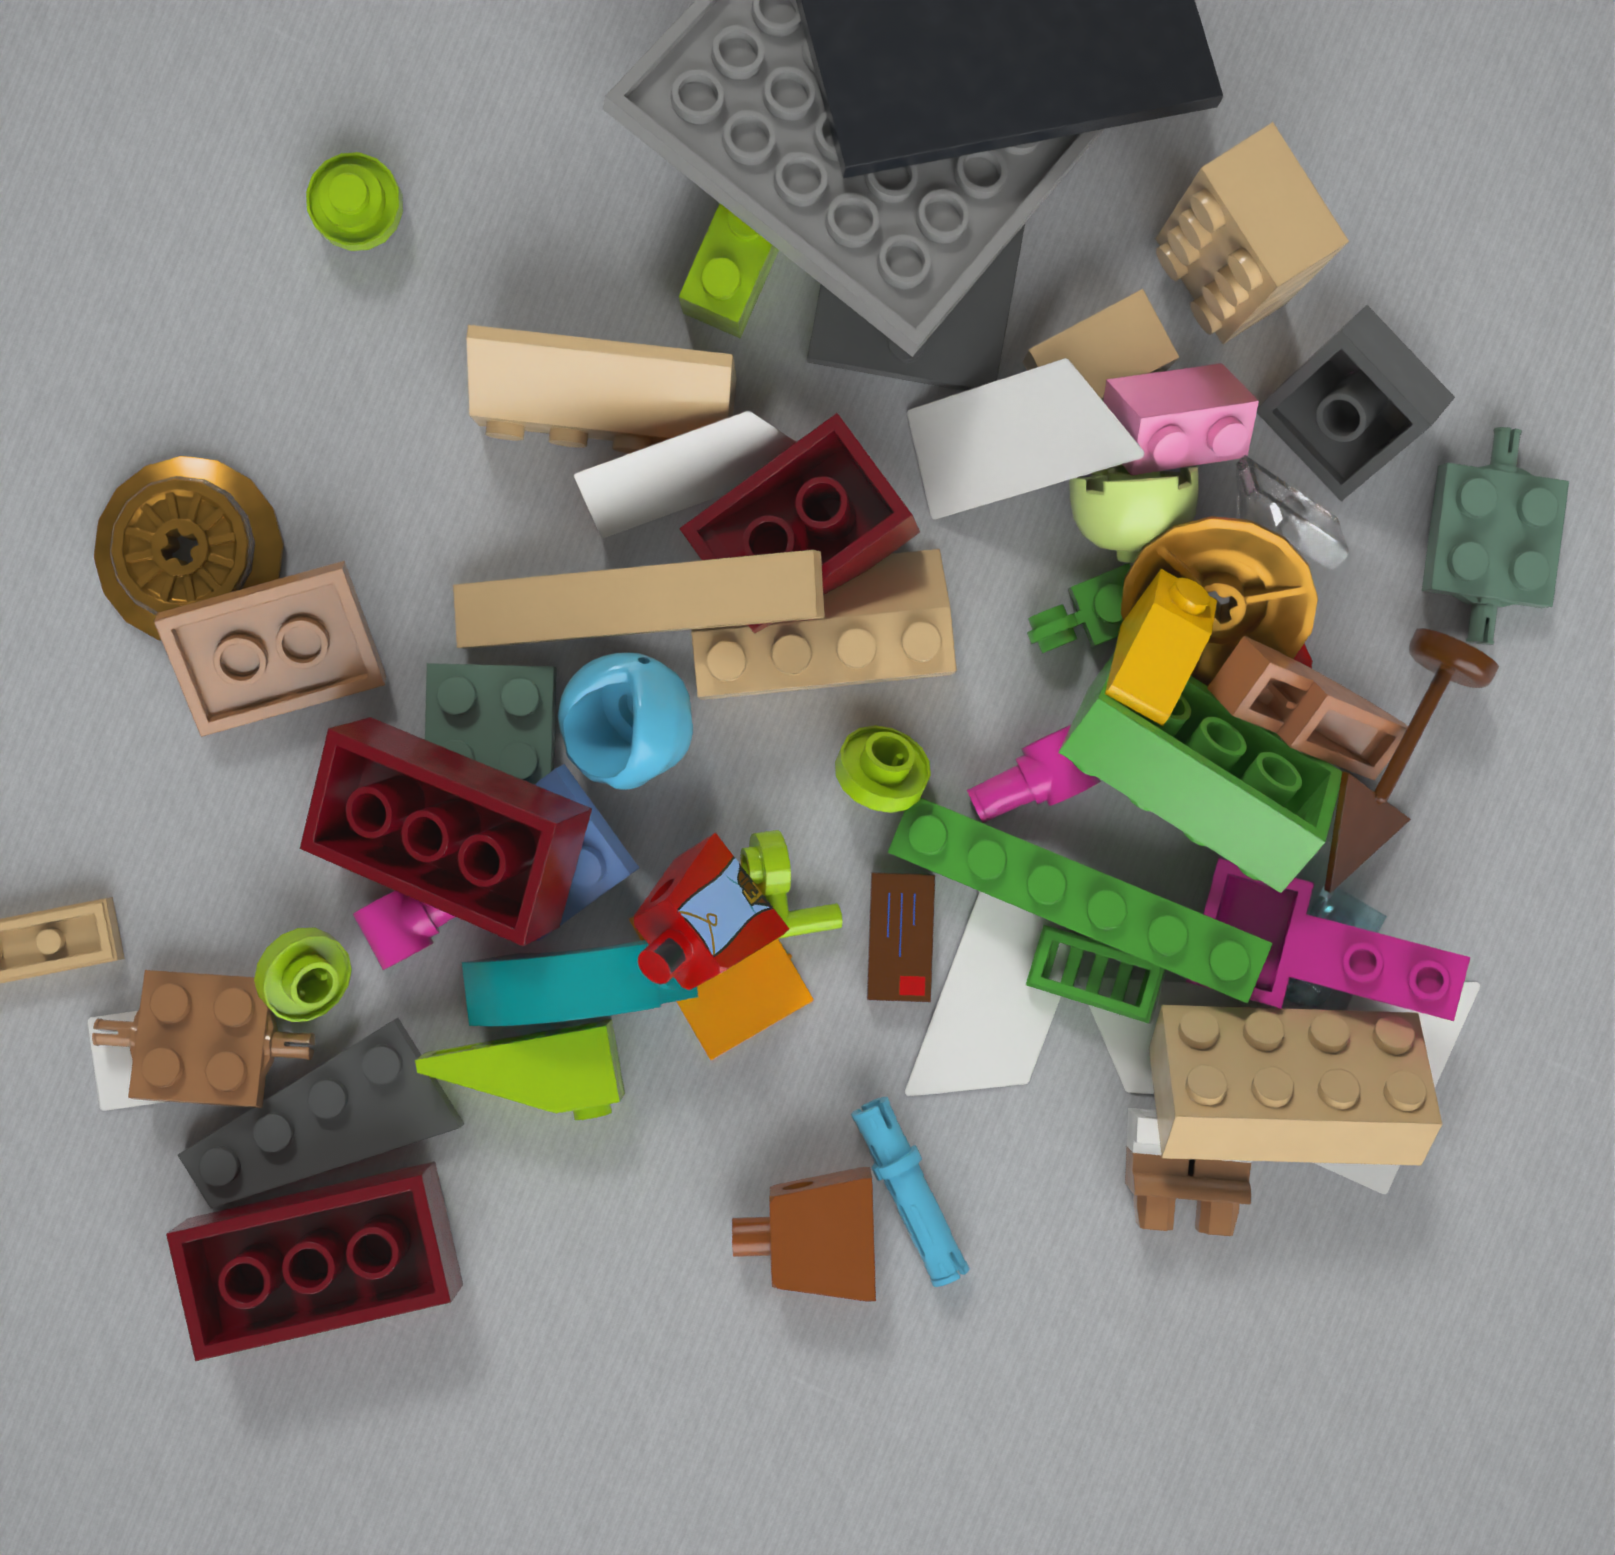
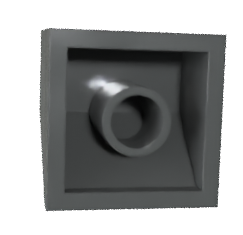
[1257,305,1455,502]

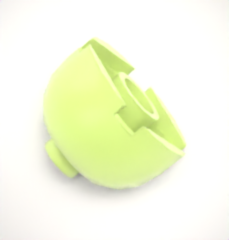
[1069,464,1199,563]

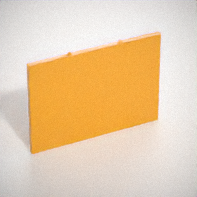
[629,916,814,1060]

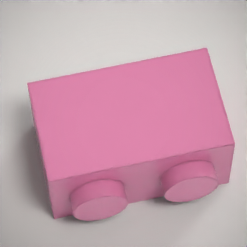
[1103,363,1259,475]

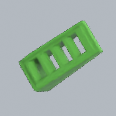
[1026,925,1167,1024]

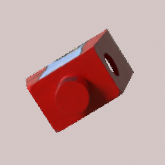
[633,832,789,990]

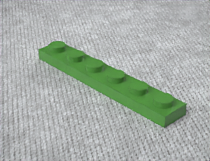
[887,797,1273,1004]

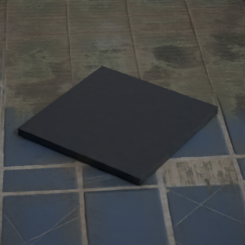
[796,0,1223,178]

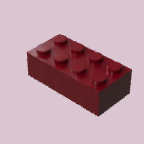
[300,717,592,946]
[166,1161,463,1362]

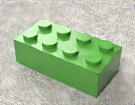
[1058,653,1342,893]

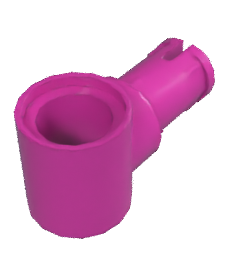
[967,725,1101,823]
[353,891,455,970]

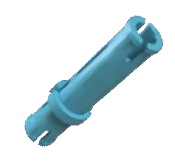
[851,1097,970,1287]

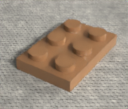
[154,561,387,737]

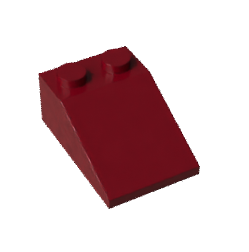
[679,413,920,634]

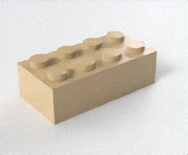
[1155,122,1349,344]
[1149,1005,1442,1166]

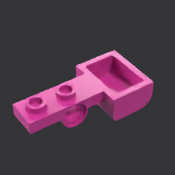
[1186,858,1471,1021]

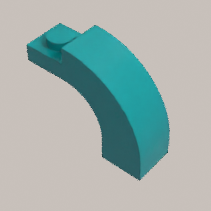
[462,940,698,1026]

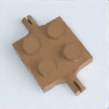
[92,970,315,1108]

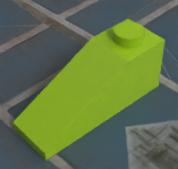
[415,1019,625,1120]

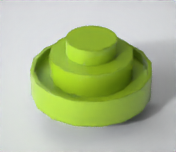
[306,152,403,251]
[835,725,931,813]
[254,927,352,1022]

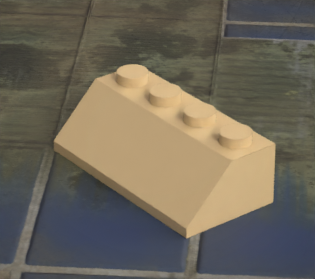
[466,325,737,454]
[691,549,957,700]

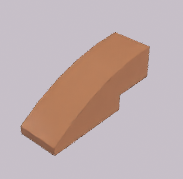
[1207,636,1408,781]

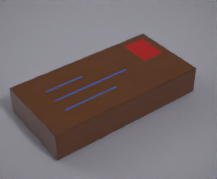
[867,872,935,1002]

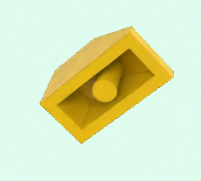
[1105,569,1217,726]

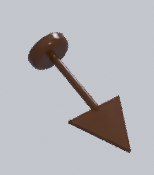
[1324,628,1499,893]

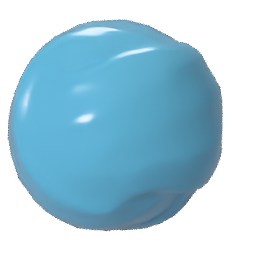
[558,652,693,790]

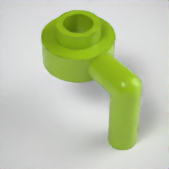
[740,830,843,939]

